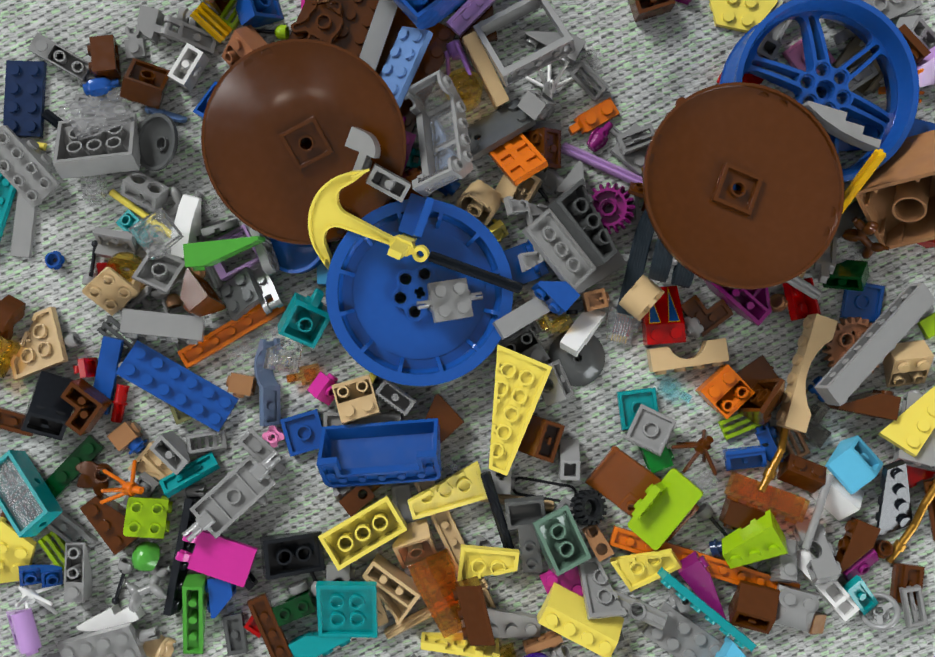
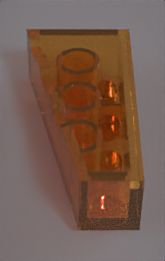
[724,471,810,524]

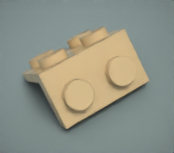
[82,267,142,316]

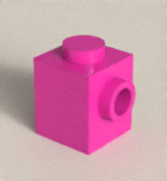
[307,371,338,405]

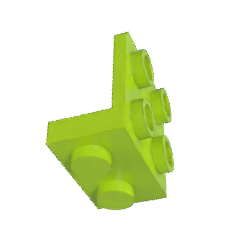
[123,495,173,539]

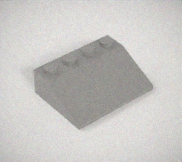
[52,113,140,179]

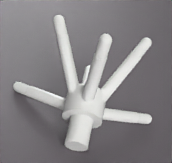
[524,61,574,99]
[15,585,60,615]

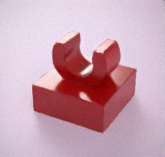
[73,357,98,378]

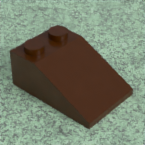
[738,378,785,425]
[824,389,901,421]

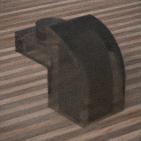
[800,402,831,448]

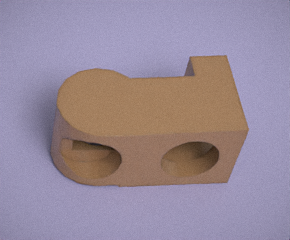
[581,524,615,562]

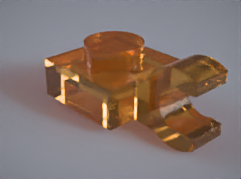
[286,363,320,386]

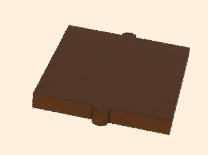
[737,355,779,389]

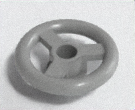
[859,592,901,631]

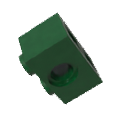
[272,589,317,627]

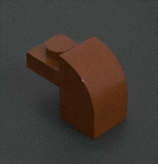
[0,295,26,342]

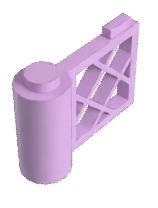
[6,607,42,657]

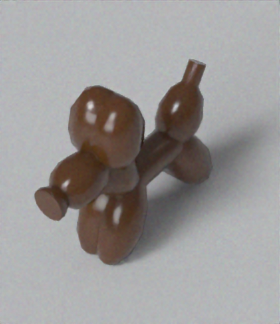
[842,217,890,259]

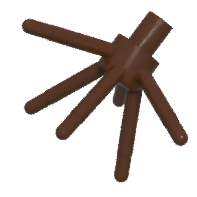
[671,429,717,476]

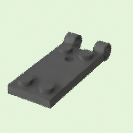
[448,98,537,163]

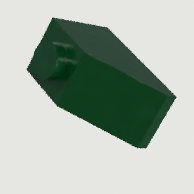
[823,260,869,291]

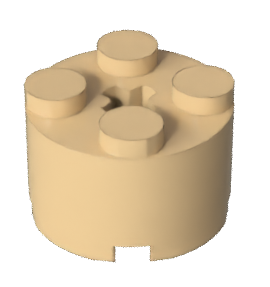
[456,180,502,226]
[619,274,665,322]

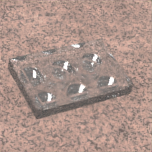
[63,87,135,141]

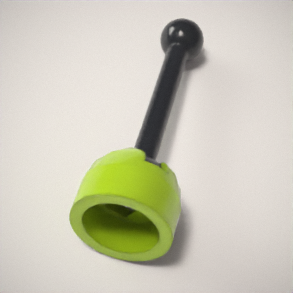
[255,24,289,40]

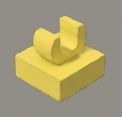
[486,219,509,242]

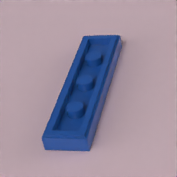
[93,336,124,415]

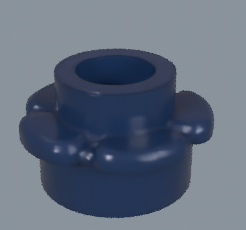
[709,538,722,558]

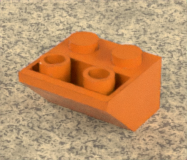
[695,364,755,419]

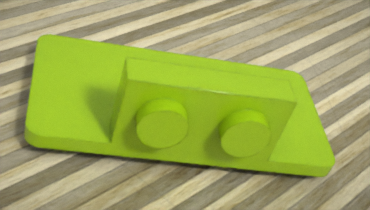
[628,468,703,550]

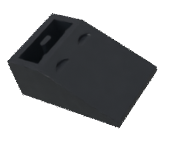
[21,370,74,441]

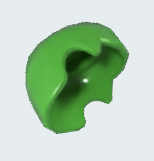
[131,542,160,572]

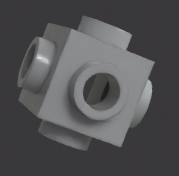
[668,582,697,613]

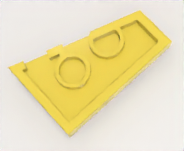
[610,549,682,592]

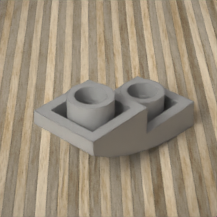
[123,471,160,506]

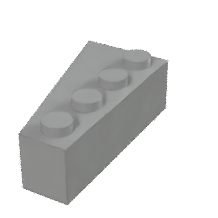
[120,308,206,345]

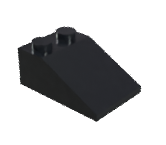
[260,531,325,580]

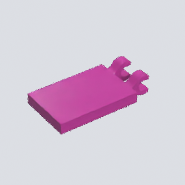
[175,530,258,587]

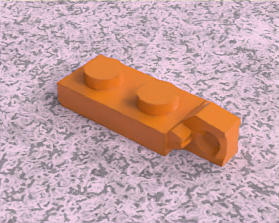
[568,97,620,136]

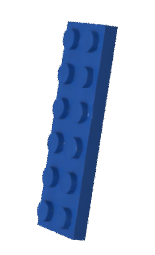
[115,340,239,433]

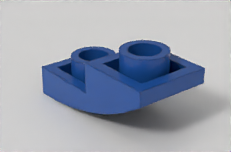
[18,564,63,588]

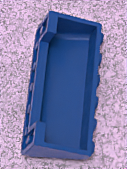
[317,418,441,488]

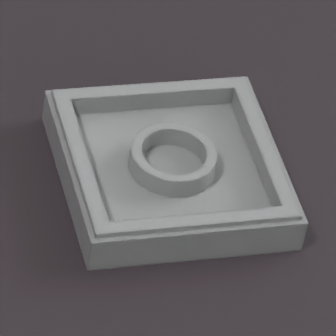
[624,404,677,456]

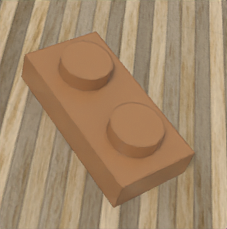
[522,630,563,655]

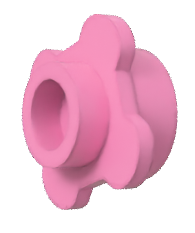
[262,425,285,448]

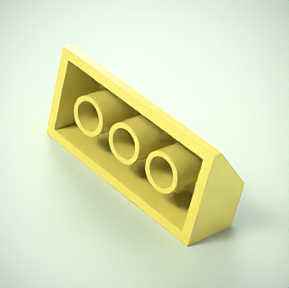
[318,496,407,571]
[537,582,624,657]

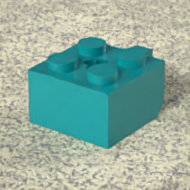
[278,288,330,349]

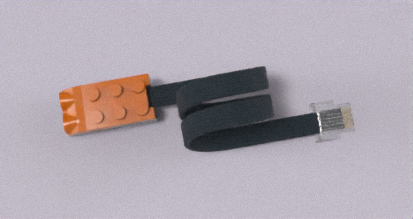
[604,209,694,346]

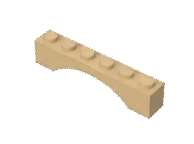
[776,314,838,433]

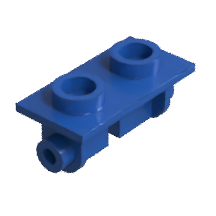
[755,422,786,463]

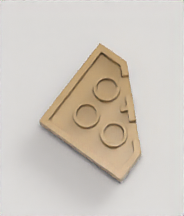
[10,307,69,381]

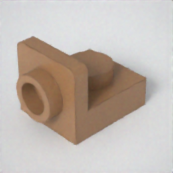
[581,288,610,312]

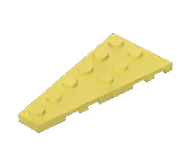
[489,344,552,476]

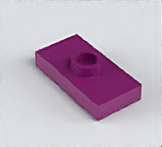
[842,548,879,582]

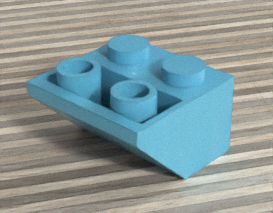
[825,435,884,494]

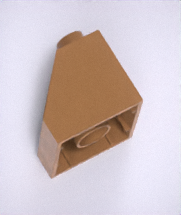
[855,130,935,249]

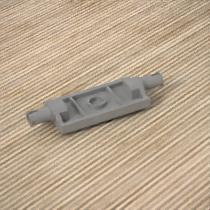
[182,451,282,543]
[47,622,161,657]

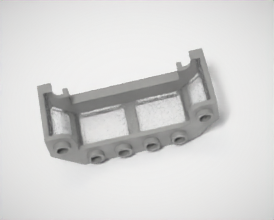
[404,70,473,197]

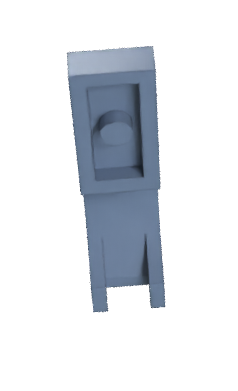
[254,338,281,426]

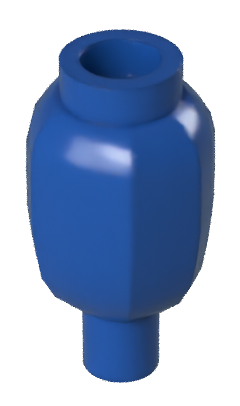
[83,77,121,98]

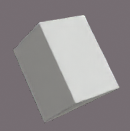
[810,472,864,521]

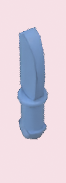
[144,106,187,123]

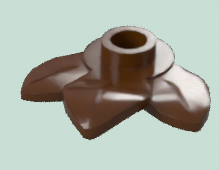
[75,461,113,495]

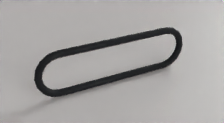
[512,477,577,502]

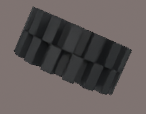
[570,490,607,525]

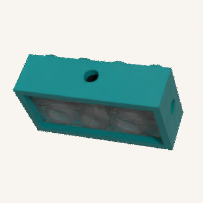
[0,450,63,538]

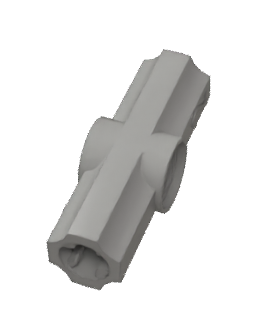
[613,589,669,630]

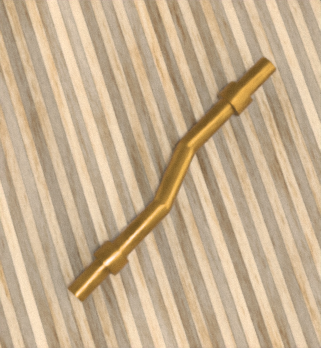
[757,389,808,493]
[885,478,935,564]

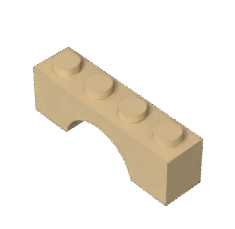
[646,338,730,375]

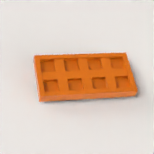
[477,133,549,186]

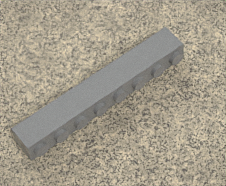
[814,283,935,406]

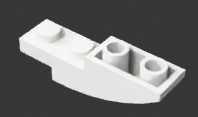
[797,548,860,622]

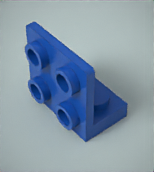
[504,240,549,284]

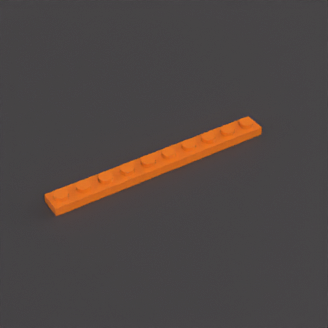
[609,525,801,589]

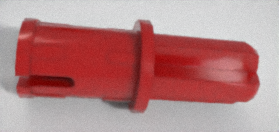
[111,384,130,423]

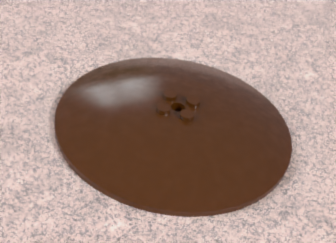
[201,39,406,245]
[642,82,844,290]

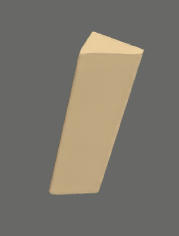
[462,31,509,110]

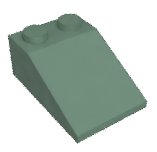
[532,505,592,576]

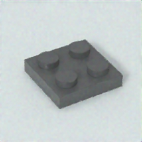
[219,267,264,321]

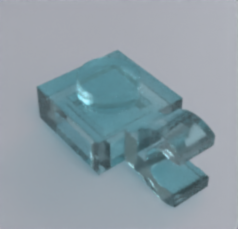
[656,375,692,403]

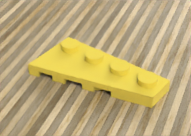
[421,632,500,657]

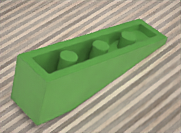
[183,236,265,271]
[182,573,207,654]

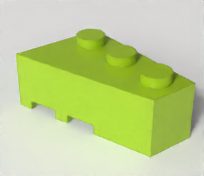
[721,509,788,569]

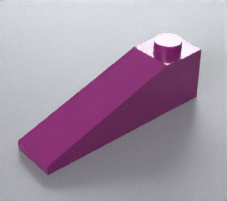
[678,551,726,619]

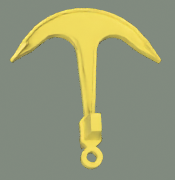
[308,168,430,270]

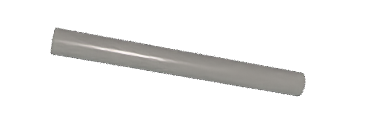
[801,473,834,551]

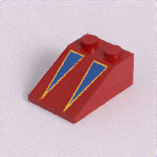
[641,286,686,345]

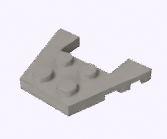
[503,196,548,272]

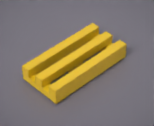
[190,2,233,43]

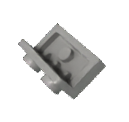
[93,227,139,262]

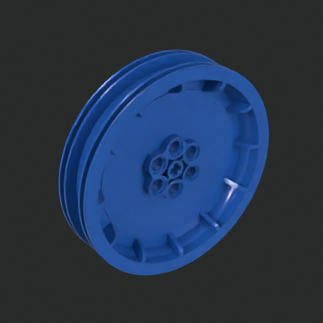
[326,199,513,386]

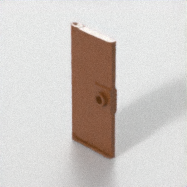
[585,445,699,542]

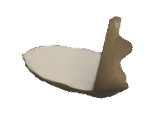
[143,635,176,657]

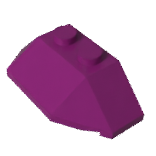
[703,279,772,326]

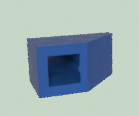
[531,281,581,316]
[205,576,237,619]

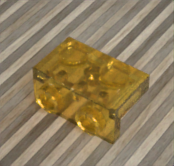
[538,314,573,334]

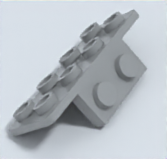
[0,125,59,207]

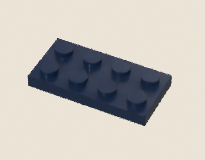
[3,60,47,138]

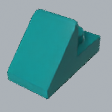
[843,575,879,615]

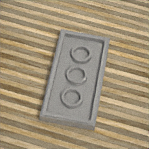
[522,208,597,290]

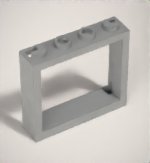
[473,0,575,87]

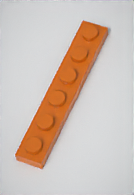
[177,297,286,369]

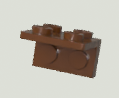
[523,127,561,170]

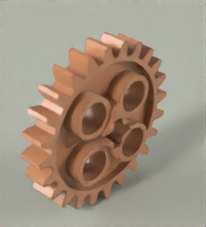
[822,317,879,373]

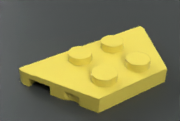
[709,0,778,33]
[0,517,37,584]

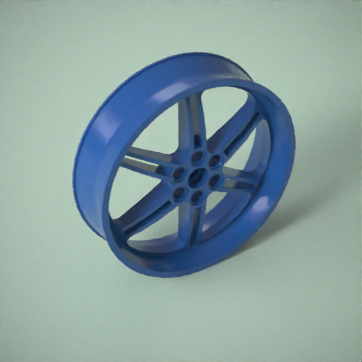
[719,0,919,182]

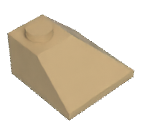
[392,518,439,569]

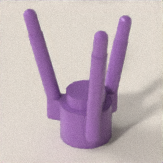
[444,40,477,80]

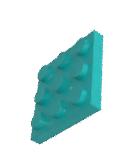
[316,581,378,638]

